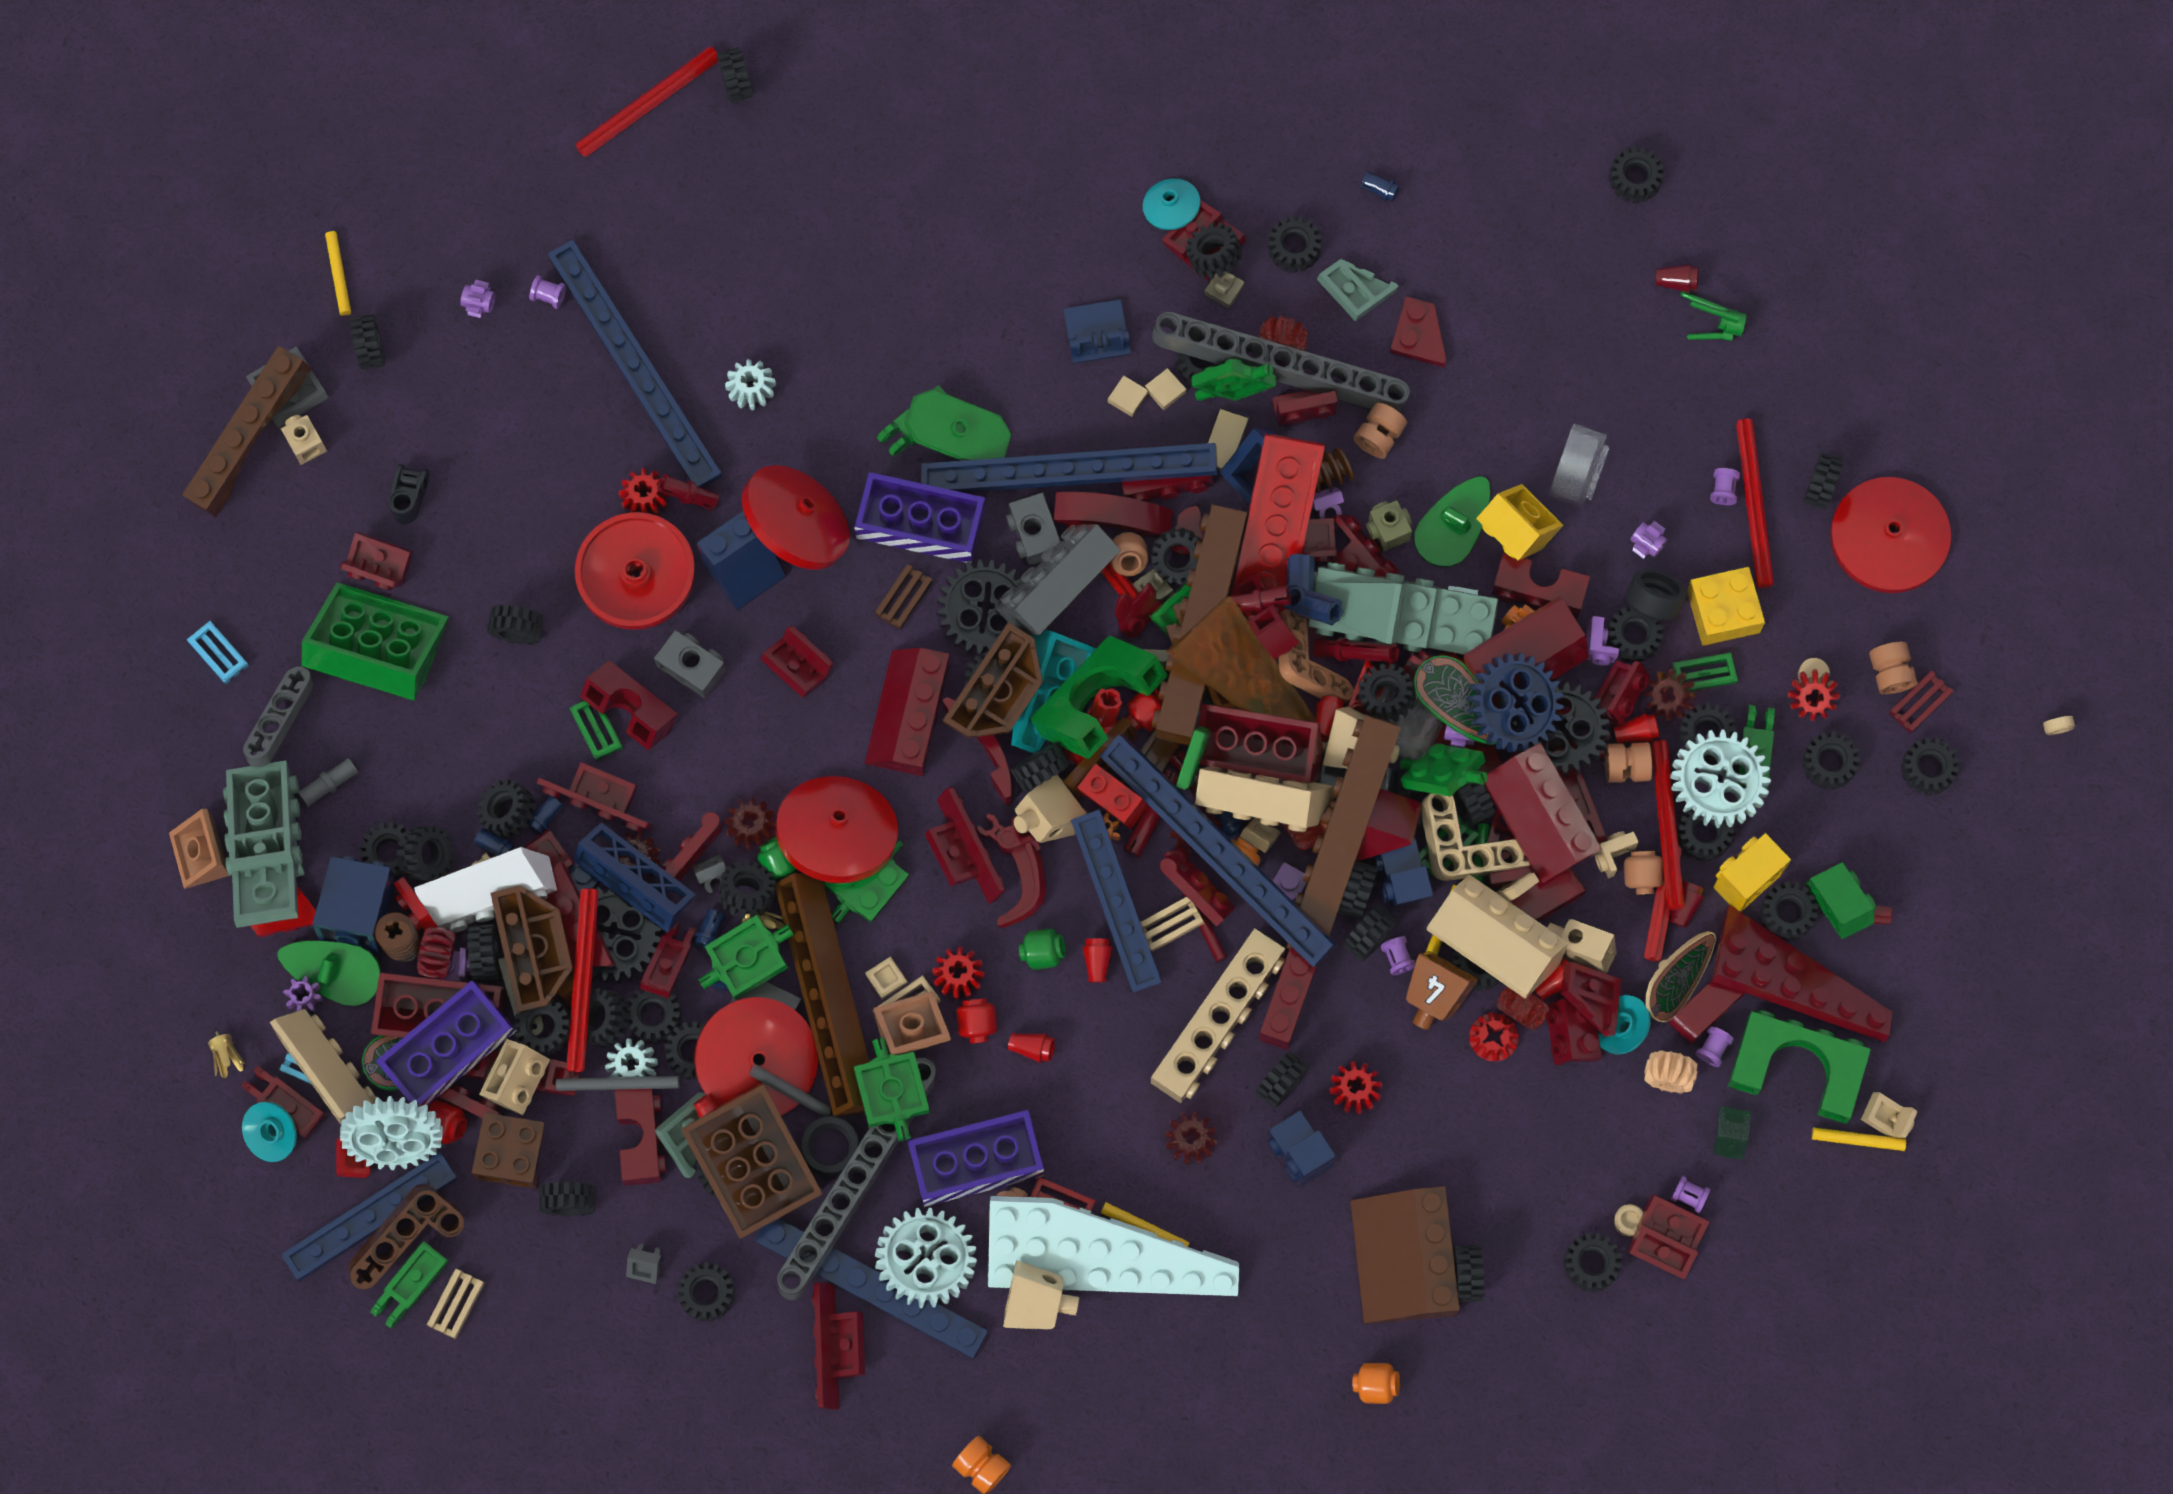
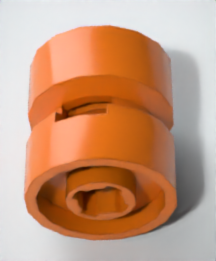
[952,1435,1012,1494]

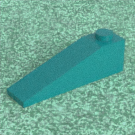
[1011,630,1096,753]

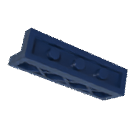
[573,822,696,933]

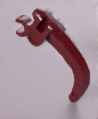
[976,813,1046,928]

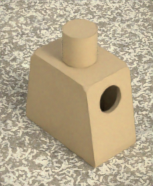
[1323,707,1400,769]
[1014,775,1087,843]
[1547,919,1617,974]
[1003,1260,1079,1329]

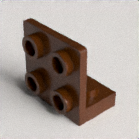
[472,1113,545,1189]

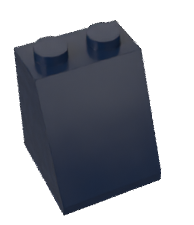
[697,511,786,611]
[312,856,394,956]

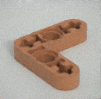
[1278,609,1354,704]

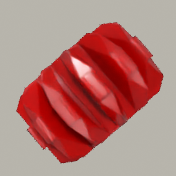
[619,468,670,516]
[1788,669,1840,721]
[932,947,985,1000]
[1329,1061,1382,1115]

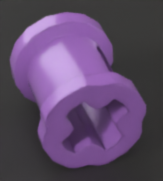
[529,275,567,309]
[1710,468,1740,505]
[1381,936,1416,975]
[1695,1026,1734,1067]
[1671,1175,1711,1214]

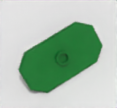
[905,389,1012,461]

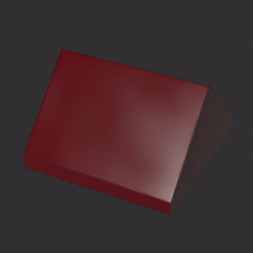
[1356,789,1422,861]

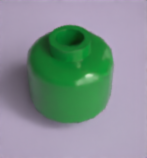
[757,837,797,880]
[1019,928,1066,970]

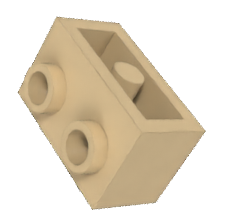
[479,1039,550,1115]

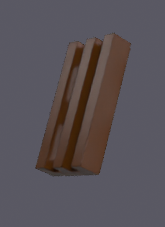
[875,564,933,630]

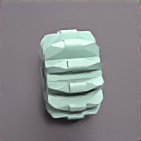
[725,359,776,410]
[605,1038,658,1077]

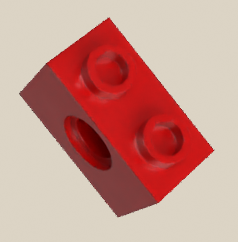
[1077,764,1149,830]

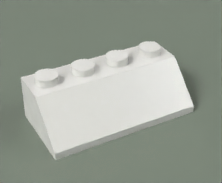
[414,847,558,932]

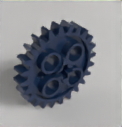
[1467,653,1564,752]

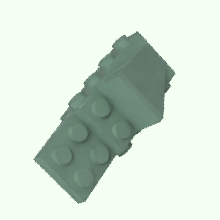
[1306,562,1499,654]
[223,760,305,928]

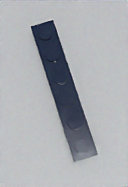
[1071,809,1162,993]
[281,1152,458,1282]

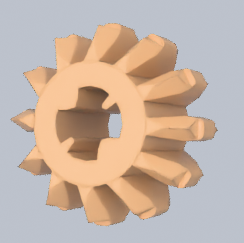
[1644,1050,1698,1094]

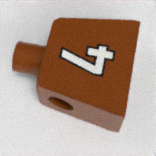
[1406,951,1479,1030]

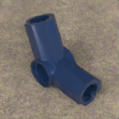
[1282,554,1343,626]

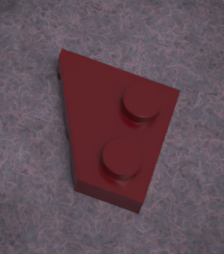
[1390,296,1446,367]
[1561,962,1621,1037]

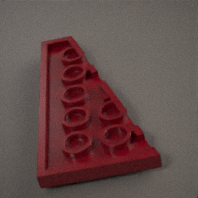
[1712,905,1893,1042]

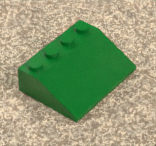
[301,582,449,701]

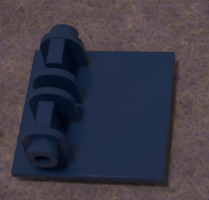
[1063,299,1131,364]

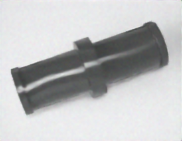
[298,758,358,807]

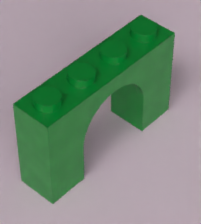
[1030,635,1168,760]
[1728,1010,1871,1124]

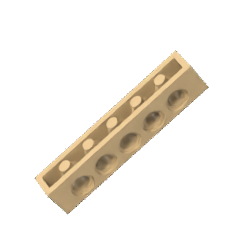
[1151,928,1286,1104]

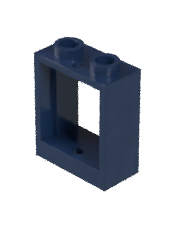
[1220,428,1275,505]

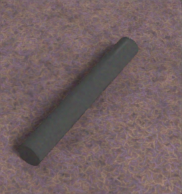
[749,1064,832,1116]

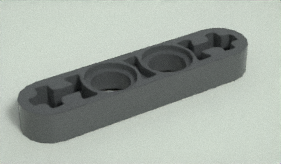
[243,667,314,767]

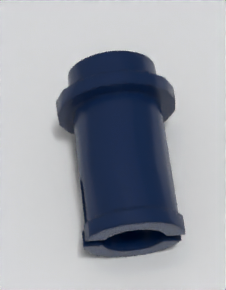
[1360,171,1400,202]
[526,795,564,835]
[1213,811,1243,838]
[474,828,515,857]
[694,909,725,949]

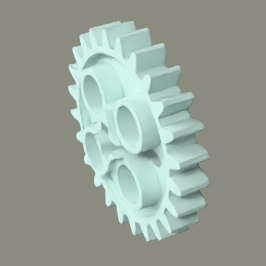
[1670,730,1771,828]
[340,1096,443,1170]
[875,1208,977,1308]

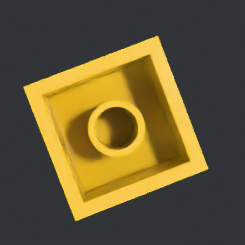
[1476,484,1563,560]
[1687,567,1765,646]
[1713,833,1791,912]

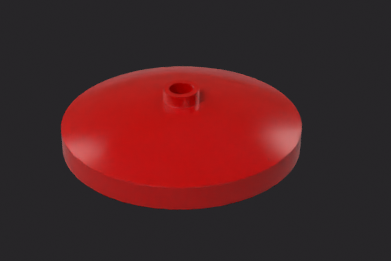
[742,465,850,570]
[1830,477,1951,593]
[575,512,695,630]
[776,776,898,883]
[694,997,818,1116]

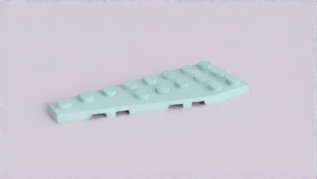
[988,1196,1239,1296]

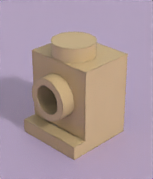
[281,415,327,465]

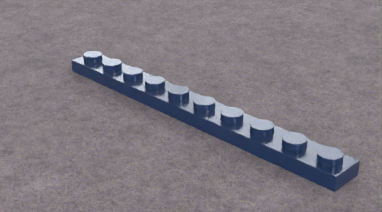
[548,239,722,488]
[921,443,1217,493]
[1100,734,1336,967]

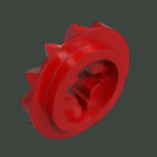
[1469,1012,1519,1062]

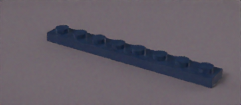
[755,1218,988,1360]

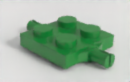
[1192,359,1276,401]
[1400,743,1488,797]
[824,839,909,924]
[698,915,794,1000]
[854,1038,929,1141]

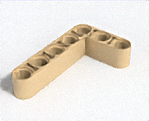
[1421,793,1530,881]

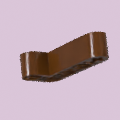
[347,1183,464,1289]

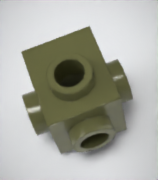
[1366,500,1412,552]

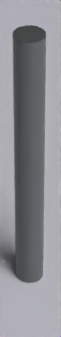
[556,1076,680,1091]

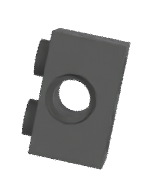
[1005,492,1060,566]
[654,630,726,699]

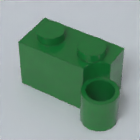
[1804,862,1876,939]

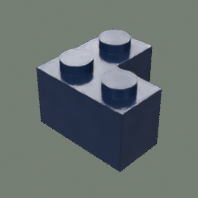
[1373,838,1433,907]
[1267,1110,1336,1187]

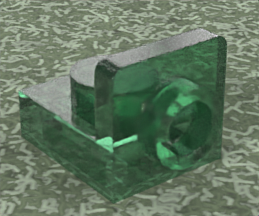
[1713,1106,1751,1159]

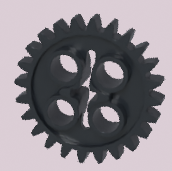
[936,559,1022,656]
[1512,682,1610,778]
[592,887,665,984]

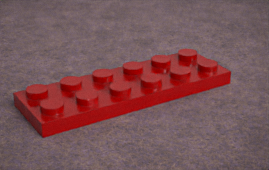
[1229,433,1325,612]

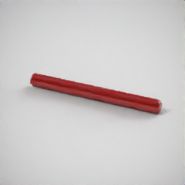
[576,46,718,157]
[1736,418,1774,588]
[1651,740,1685,911]
[566,888,599,1072]

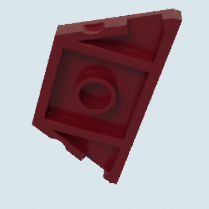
[545,862,616,968]

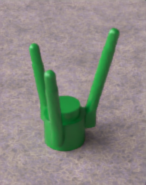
[1680,292,1746,341]

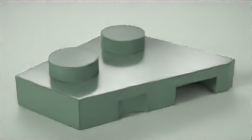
[1317,259,1399,321]
[654,1092,706,1178]

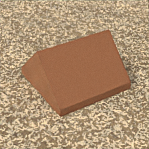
[169,809,229,889]
[873,991,951,1055]

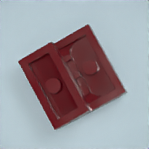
[1161,200,1247,281]
[1628,1193,1709,1280]

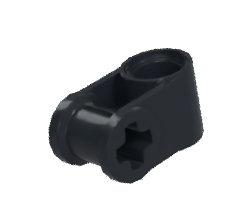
[388,464,430,524]

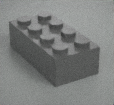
[996,524,1121,635]

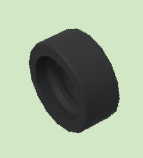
[1626,569,1687,619]
[801,1116,860,1177]

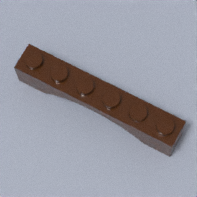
[182,345,311,517]

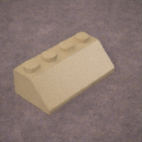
[1195,766,1334,832]
[1427,874,1568,999]
[270,1009,376,1124]

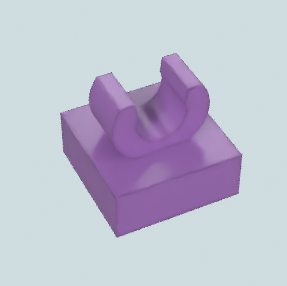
[1312,486,1344,518]

